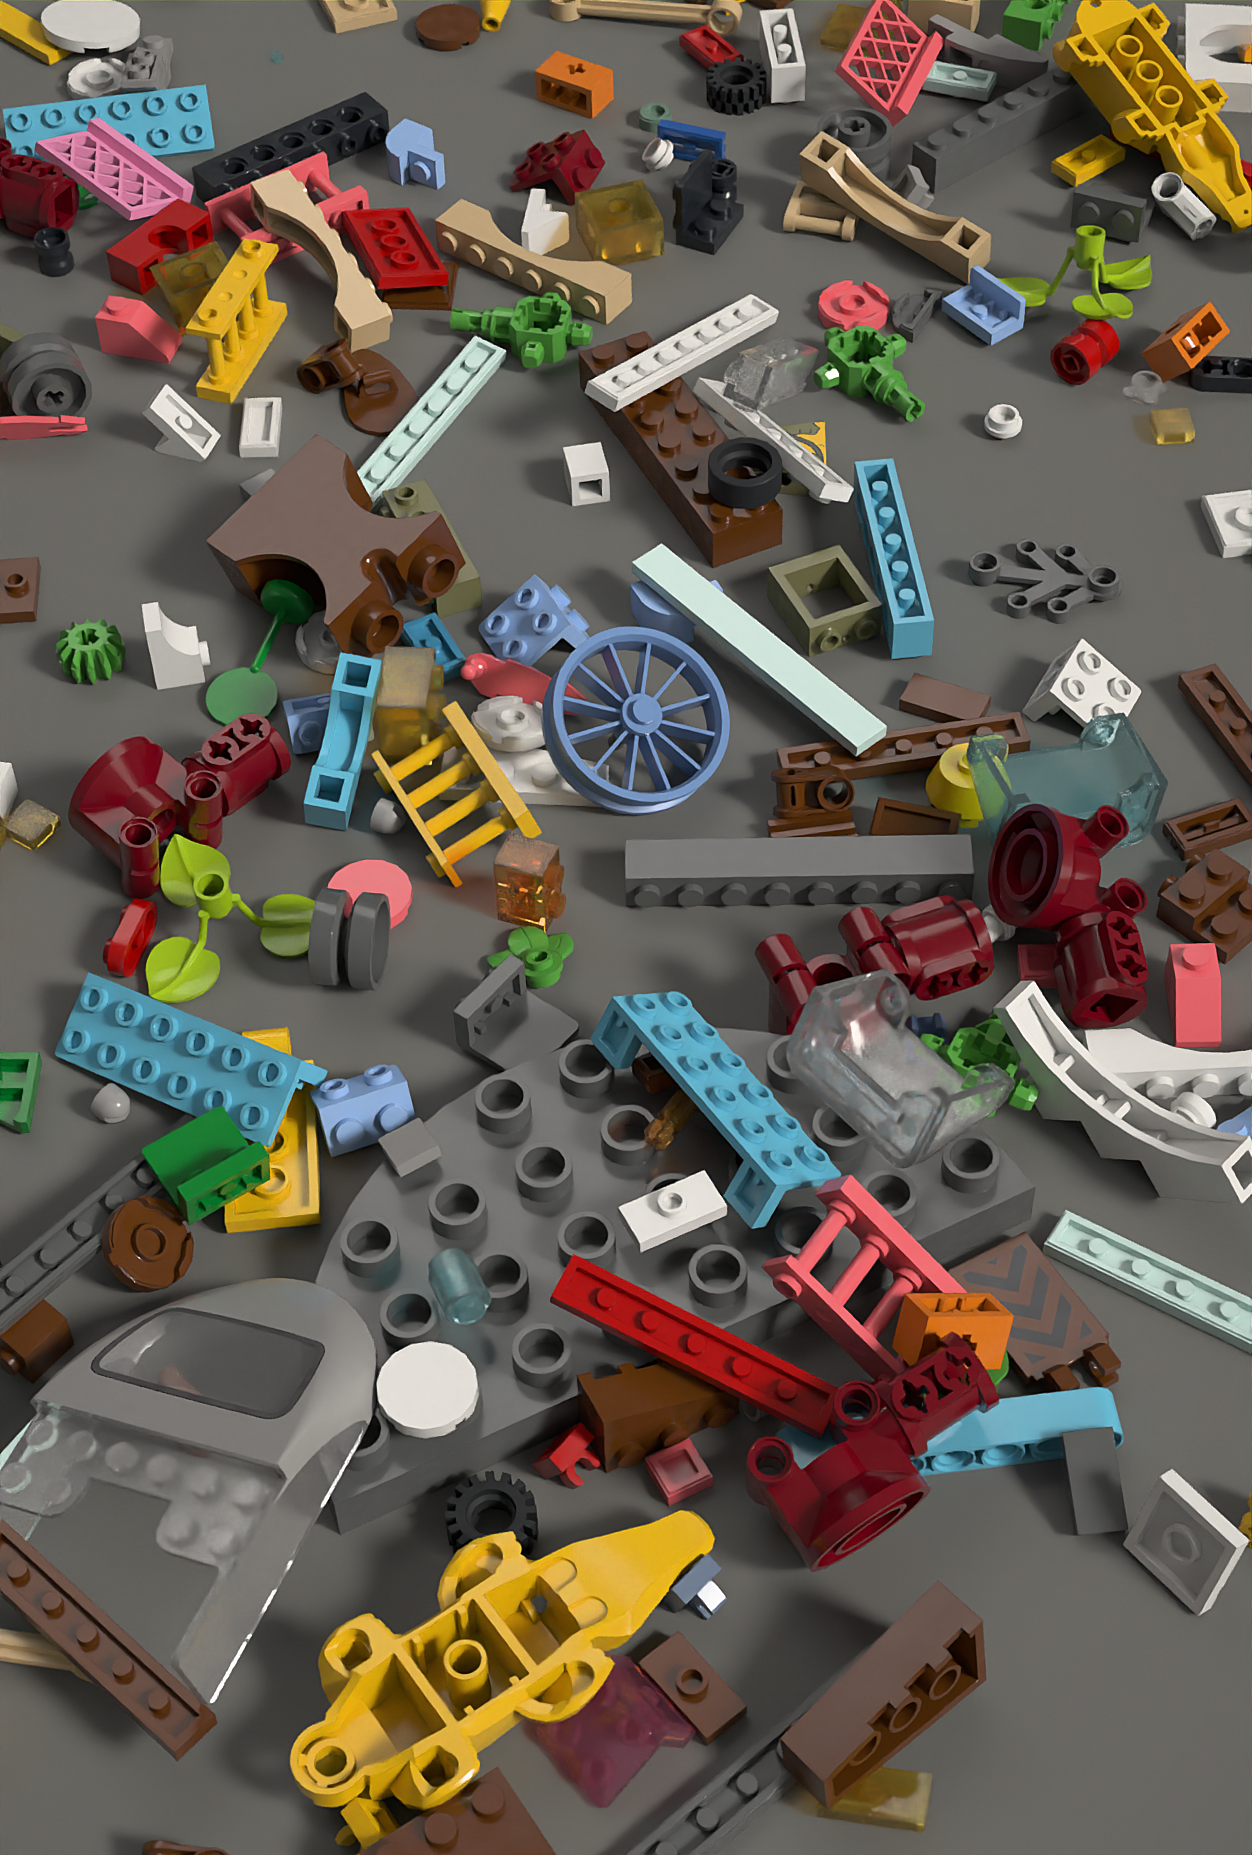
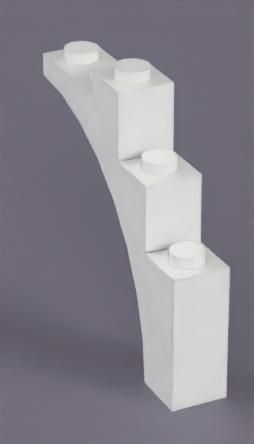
[993,981,1252,1204]

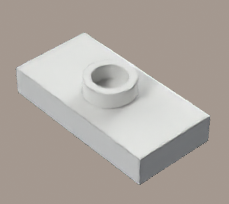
[618,1170,727,1253]

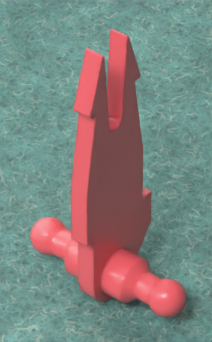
[0,415,87,440]
[460,652,588,715]

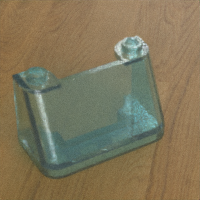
[966,712,1169,849]

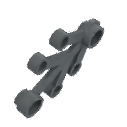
[968,539,1123,624]

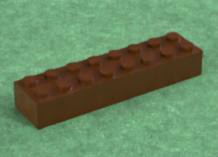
[579,330,783,568]

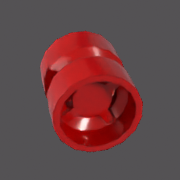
[1050,318,1120,385]

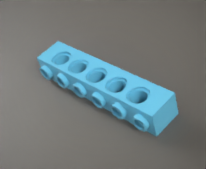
[853,458,934,659]

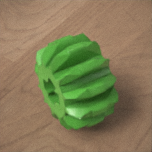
[56,618,126,685]

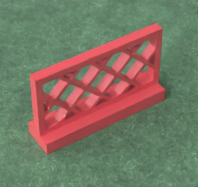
[835,0,945,128]

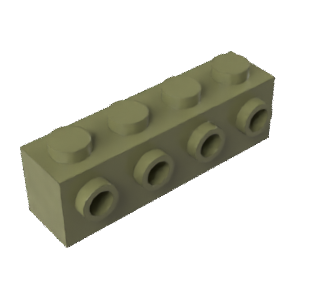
[379,479,482,618]

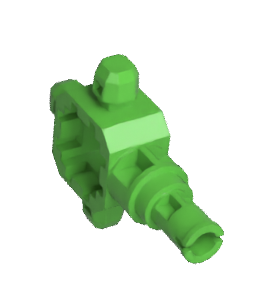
[450,292,593,368]
[814,325,925,422]
[913,1003,1040,1118]

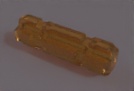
[644,1088,699,1151]

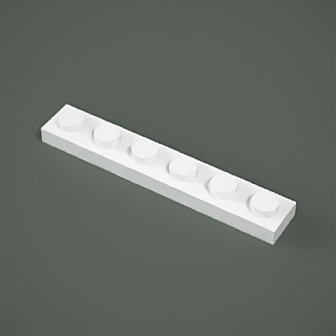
[693,378,854,504]

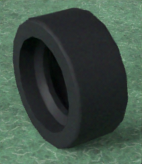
[708,437,782,509]

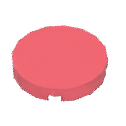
[818,280,889,332]
[327,859,413,929]

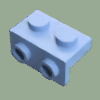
[942,265,1026,346]
[309,1065,416,1157]

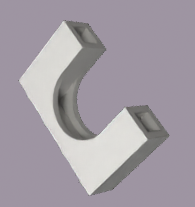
[1176,3,1252,113]

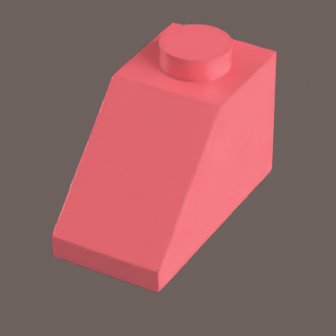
[95,295,182,364]
[1164,943,1221,1048]

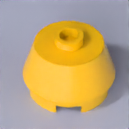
[926,743,1010,828]

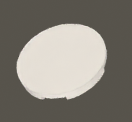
[41,0,140,53]

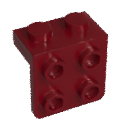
[508,129,605,206]

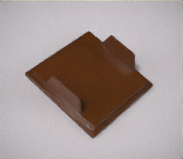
[381,262,459,311]

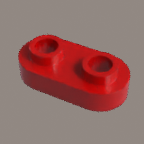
[102,898,158,977]

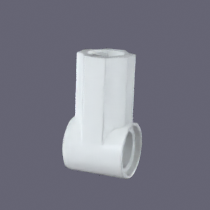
[1152,172,1217,241]

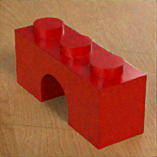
[106,198,214,296]

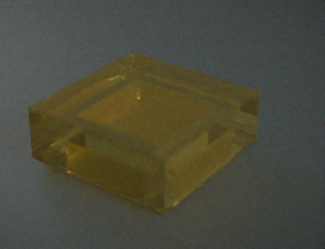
[1149,407,1195,445]
[0,798,61,851]

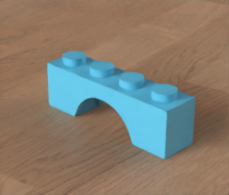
[303,652,382,831]

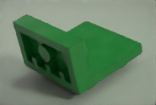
[142,1106,270,1226]

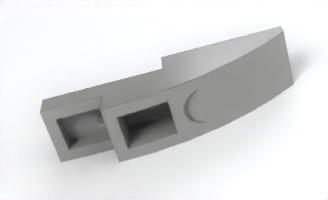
[927,14,1049,89]
[121,35,174,93]

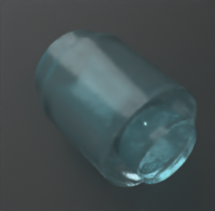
[428,1248,492,1325]

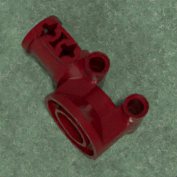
[0,138,80,238]
[68,713,291,899]
[988,804,1149,1029]
[755,895,994,1062]
[745,1331,999,1572]

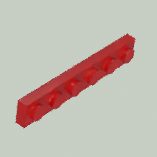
[549,1254,839,1439]

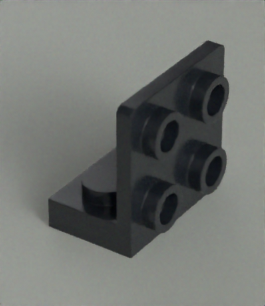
[672,149,744,256]

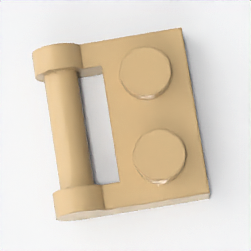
[783,181,860,241]

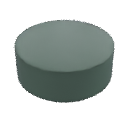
[638,102,672,133]

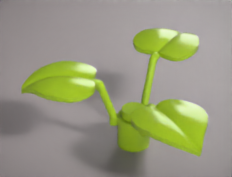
[997,225,1152,320]
[145,834,316,1003]

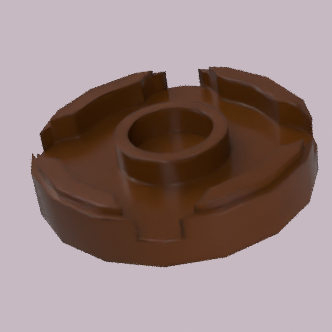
[416,4,481,51]
[101,1196,194,1293]

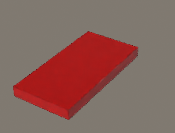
[341,207,449,289]

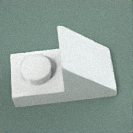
[521,189,569,255]
[142,384,221,462]

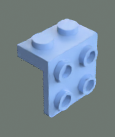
[479,574,590,666]

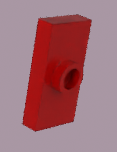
[679,25,744,69]

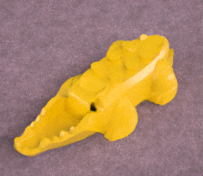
[290,1510,715,1811]

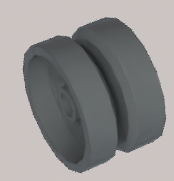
[816,106,892,183]
[0,332,92,417]
[308,888,391,991]

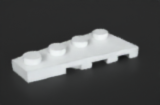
[439,745,609,807]

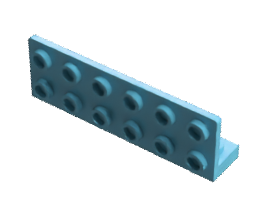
[3,84,215,163]
[55,972,328,1147]
[590,991,841,1229]

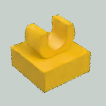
[335,1797,400,1852]

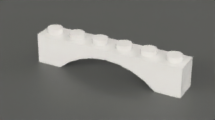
[1083,1028,1252,1100]

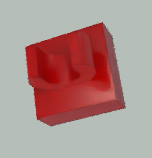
[531,1423,600,1489]

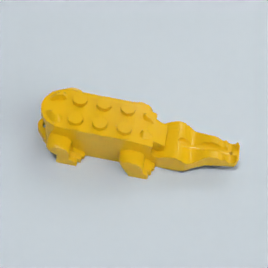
[1052,0,1252,233]

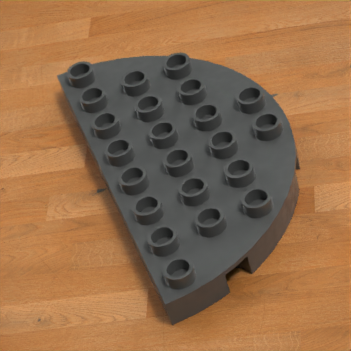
[302,1027,1035,1535]

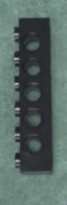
[192,91,390,203]

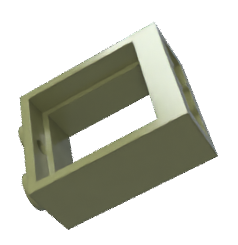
[767,545,882,657]

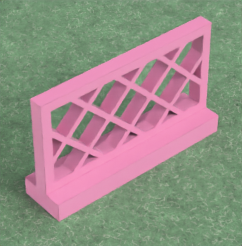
[34,118,194,221]

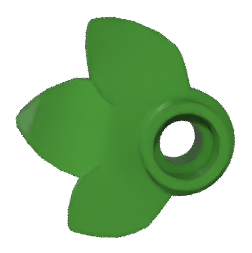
[487,926,574,988]

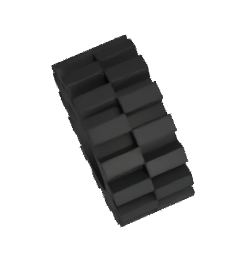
[706,58,767,116]
[445,1471,539,1555]

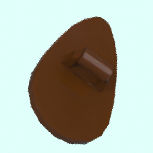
[344,349,419,437]

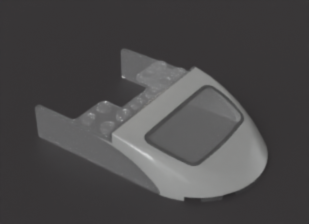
[0,1278,379,1706]

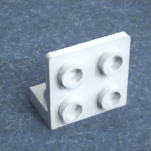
[1022,638,1141,746]

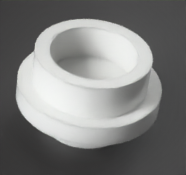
[642,137,674,172]
[984,404,1022,439]

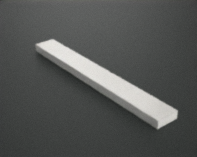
[584,294,779,412]

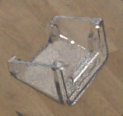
[786,968,1016,1169]

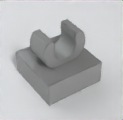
[891,164,935,209]

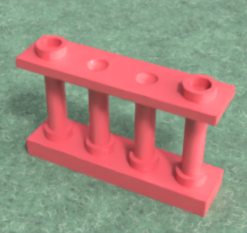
[204,152,369,265]
[761,1174,967,1397]

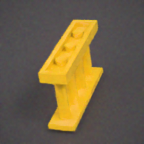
[186,238,288,404]
[371,701,542,888]

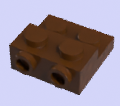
[1156,848,1252,964]

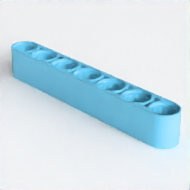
[775,1387,1124,1476]

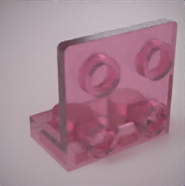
[536,1653,697,1808]

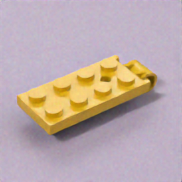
[224,1027,321,1233]

